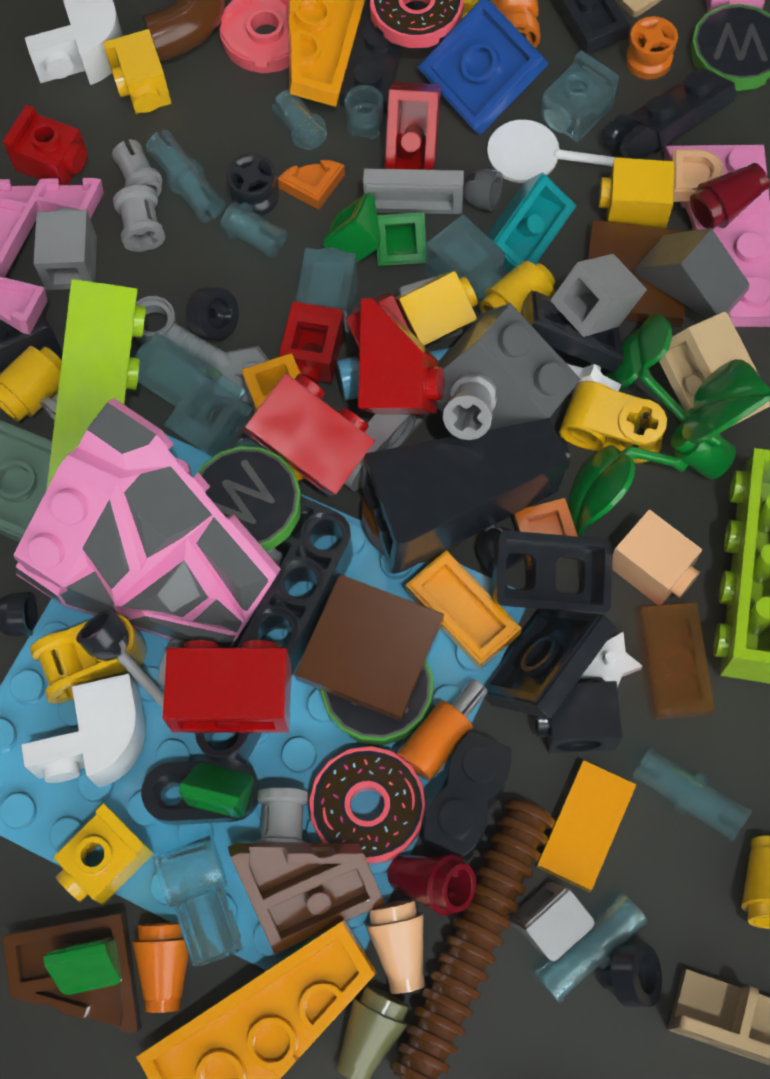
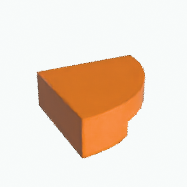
[277,160,345,210]

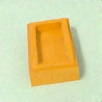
[405,550,522,669]
[536,760,637,893]

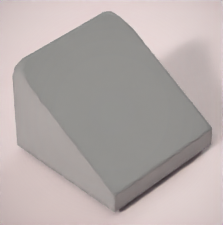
[509,882,595,961]

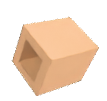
[612,509,703,606]

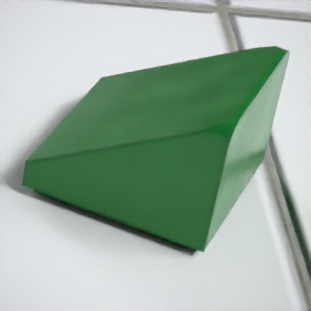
[322,192,381,268]
[377,212,427,266]
[178,763,254,819]
[43,937,122,995]

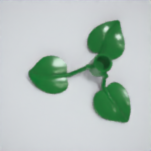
[568,313,770,537]

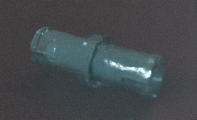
[145,130,225,223]
[632,747,752,842]
[534,893,648,1003]

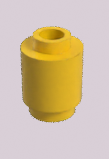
[479,261,556,316]
[0,346,62,422]

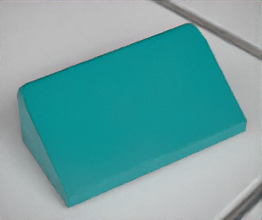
[476,172,577,272]

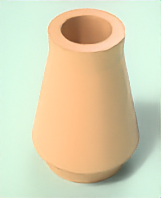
[365,899,426,994]

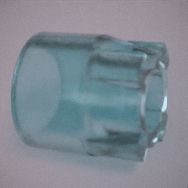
[345,85,384,140]

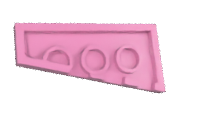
[663,145,770,327]

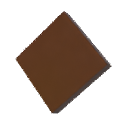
[587,220,687,327]
[295,574,444,721]

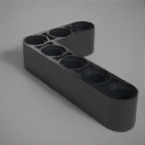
[195,496,353,763]

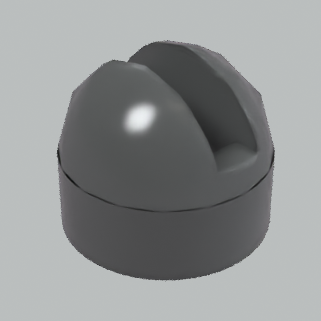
[463,169,503,211]

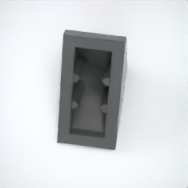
[634,228,750,319]

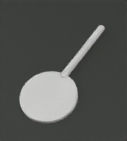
[487,120,619,183]

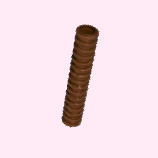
[390,799,555,1079]

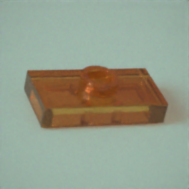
[639,602,715,720]

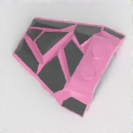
[14,398,281,648]

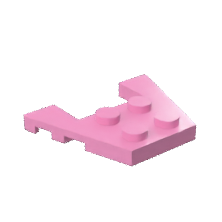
[0,178,104,335]

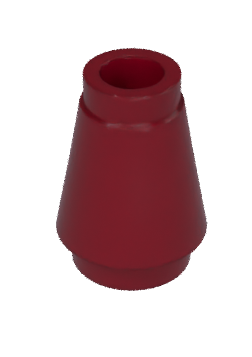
[690,163,769,229]
[388,855,476,916]

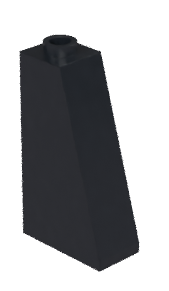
[361,418,570,574]

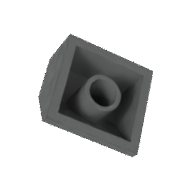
[437,303,581,430]

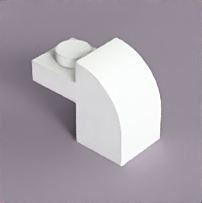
[25,0,123,85]
[21,674,146,788]

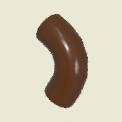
[142,0,227,62]

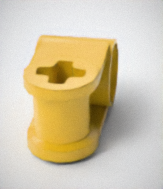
[559,381,667,464]
[30,614,147,704]

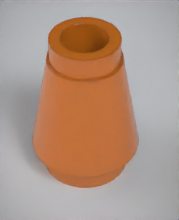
[132,922,192,1013]

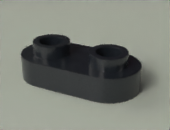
[141,760,261,825]

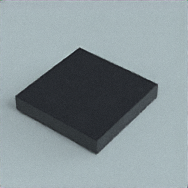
[484,609,616,719]

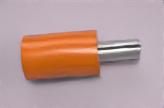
[397,680,487,781]

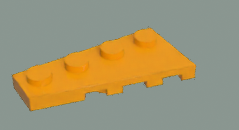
[287,0,365,107]
[136,920,377,1079]

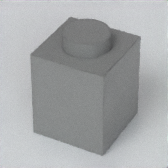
[34,208,97,290]
[550,254,647,337]

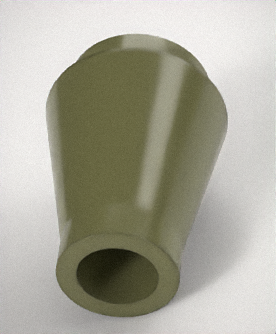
[335,985,410,1079]

